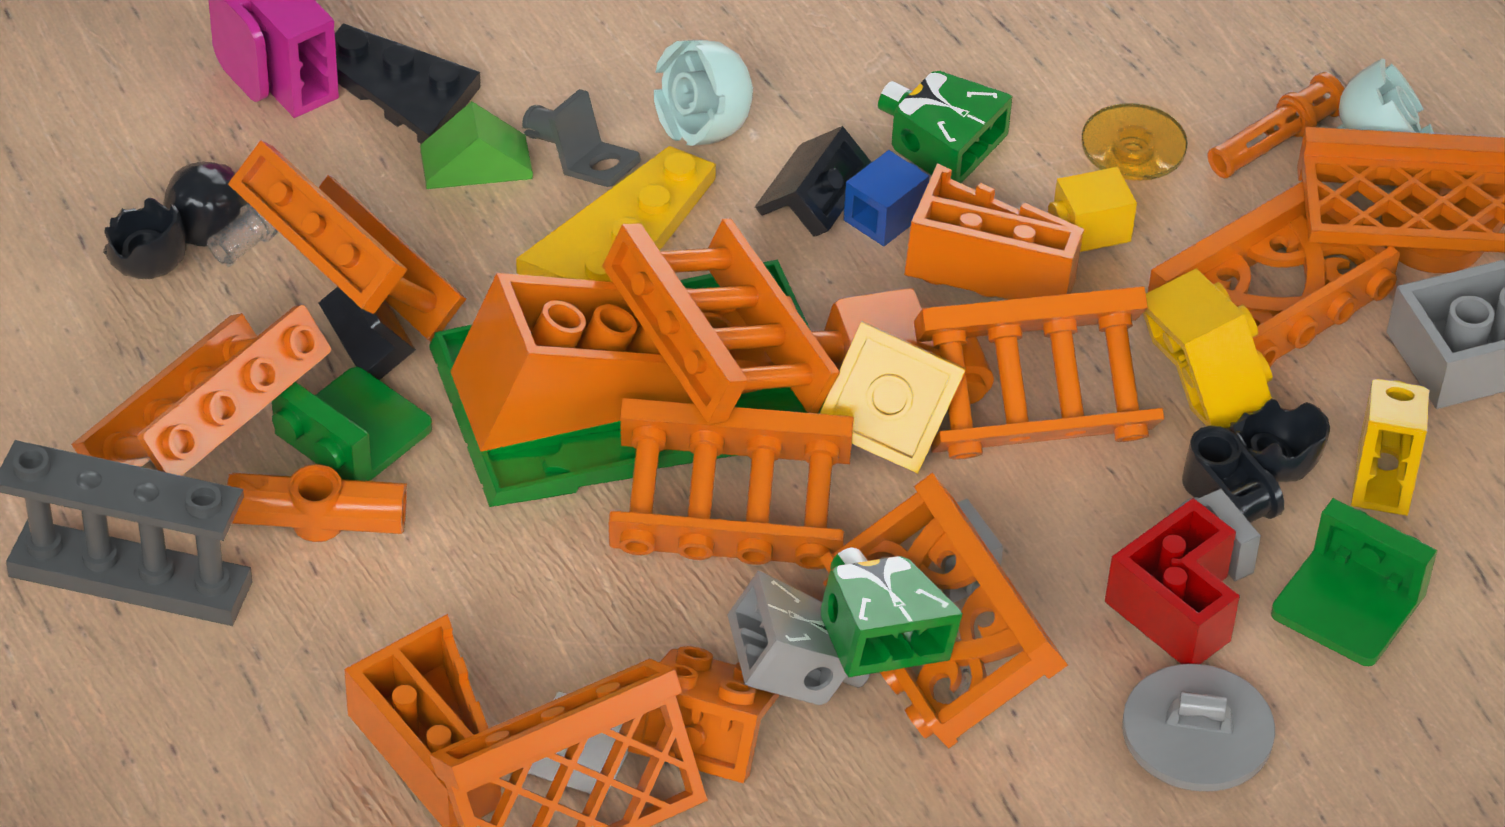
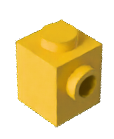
[1048,167,1137,252]

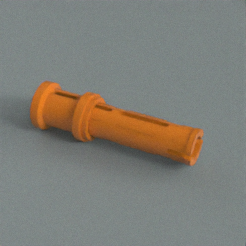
[1207,72,1345,179]

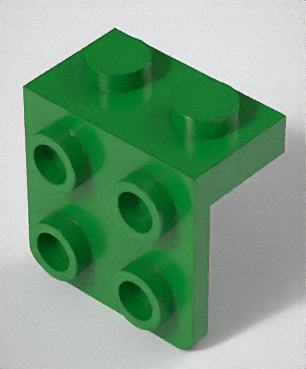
[271,367,432,481]
[1271,498,1438,666]

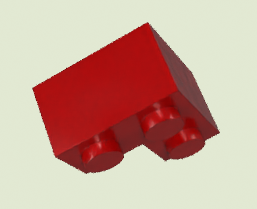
[1104,498,1240,664]

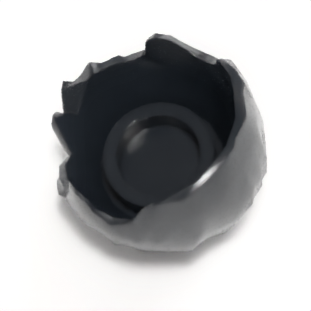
[163,161,247,247]
[103,197,186,279]
[1229,399,1330,482]

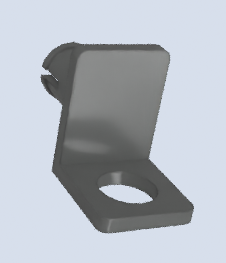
[522,89,641,187]

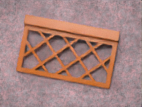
[1297,127,1505,253]
[429,658,708,827]

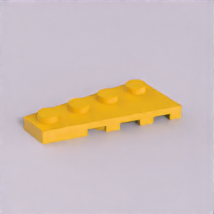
[516,146,716,282]

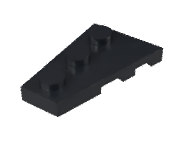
[335,23,480,144]

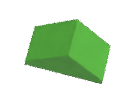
[420,101,533,189]

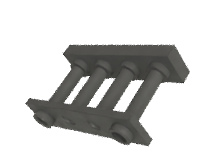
[0,440,252,626]

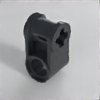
[1182,426,1284,523]

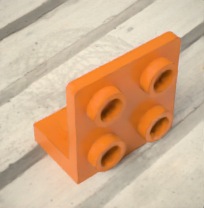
[627,646,780,784]

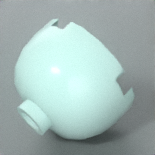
[654,40,753,146]
[1337,59,1434,134]

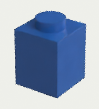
[843,150,929,247]

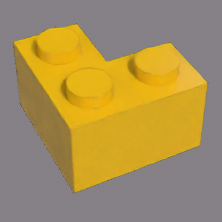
[1143,268,1273,428]

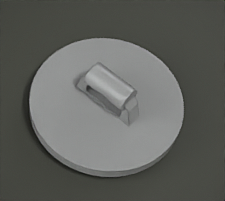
[1122,664,1275,791]

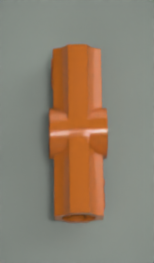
[227,464,407,542]

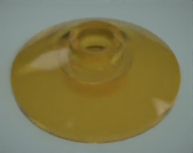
[1081,103,1188,181]

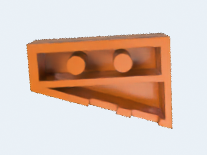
[904,163,1084,300]
[344,614,501,827]

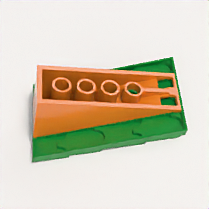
[429,259,827,507]

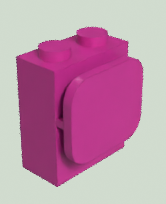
[208,0,339,118]

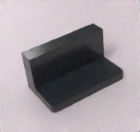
[755,126,872,237]
[318,286,416,380]

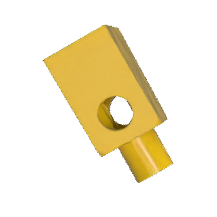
[1351,379,1429,516]

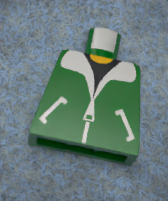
[878,71,1013,183]
[821,548,963,678]

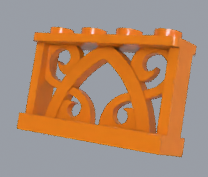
[1148,181,1400,367]
[819,473,1068,749]

